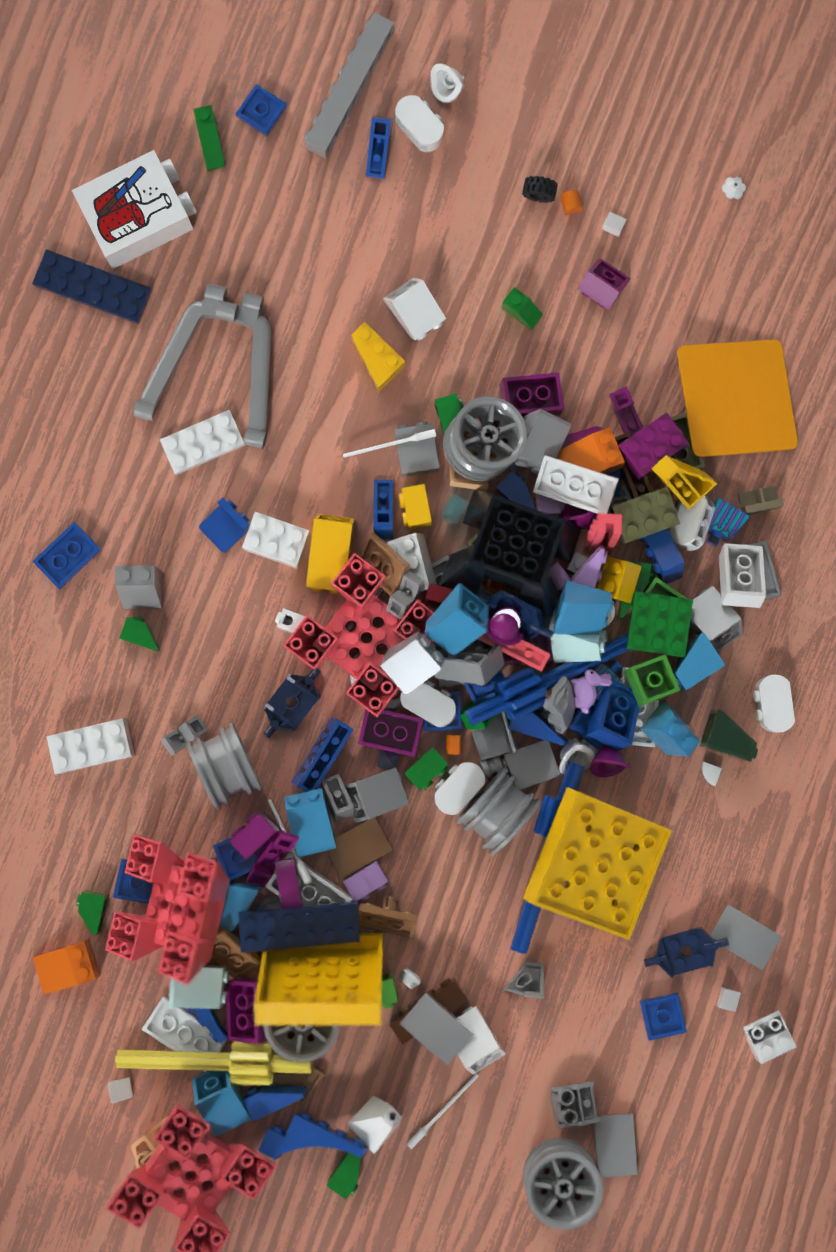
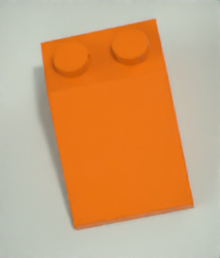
[556,427,625,474]
[33,938,100,995]

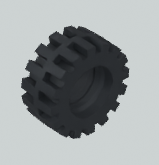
[522,176,558,203]

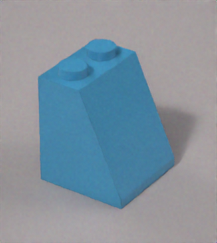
[553,580,614,635]
[425,584,489,656]
[672,632,725,692]
[640,700,700,757]
[284,788,336,857]
[218,881,262,933]
[192,1071,251,1137]

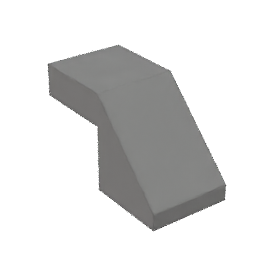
[386,572,423,620]
[161,715,209,756]

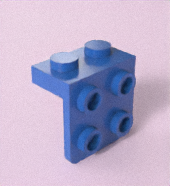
[199,497,250,553]

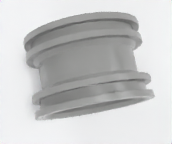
[443,396,527,481]
[187,722,262,810]
[455,767,542,856]
[264,1025,340,1062]
[523,1138,603,1230]

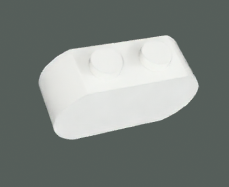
[395,95,444,152]
[669,496,715,551]
[753,675,795,733]
[400,680,457,727]
[434,762,485,815]

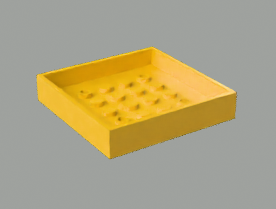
[523,787,672,940]
[255,933,383,1025]

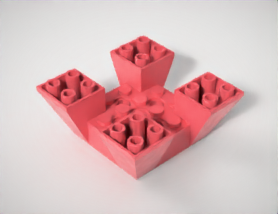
[283,553,434,717]
[105,834,230,984]
[106,1104,277,1252]

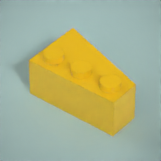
[351,322,405,392]
[652,455,718,510]

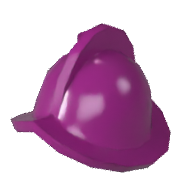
[561,503,597,530]
[486,608,524,646]
[590,744,631,778]

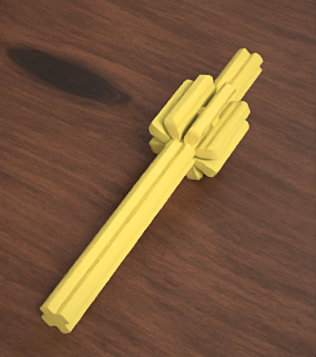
[115,1041,313,1085]

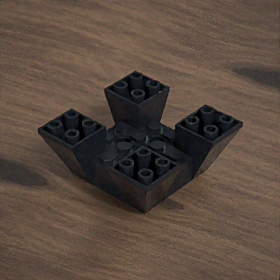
[439,490,582,629]

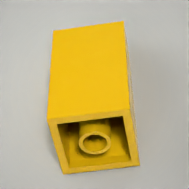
[306,514,355,594]

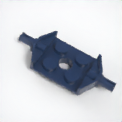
[476,590,554,642]
[263,668,321,739]
[644,927,729,978]

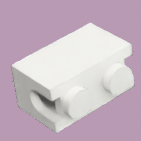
[275,608,305,634]

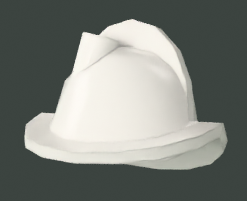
[430,64,465,103]
[559,738,595,775]

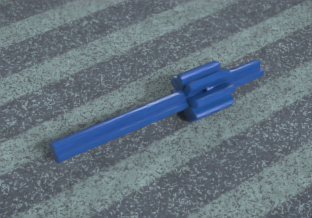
[465,633,629,726]
[510,761,585,954]

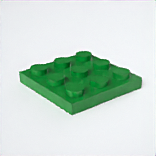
[626,591,693,658]

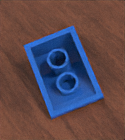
[587,678,640,751]

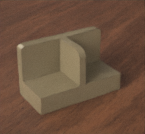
[738,486,784,515]

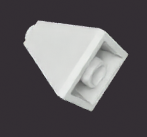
[347,1095,402,1154]

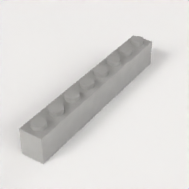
[304,12,394,159]

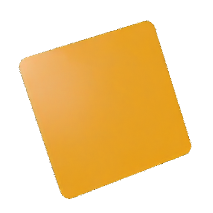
[677,340,798,457]

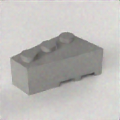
[434,645,505,685]

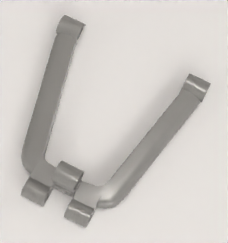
[133,283,271,449]

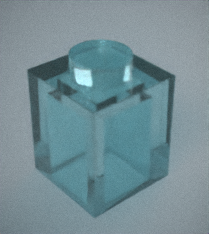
[441,493,469,525]

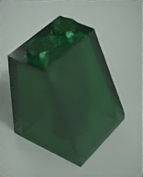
[699,709,758,762]

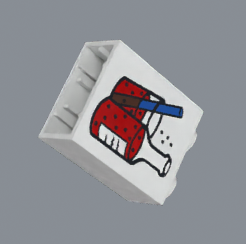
[72,150,197,269]

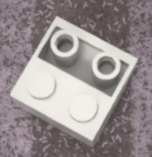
[743,1010,796,1064]

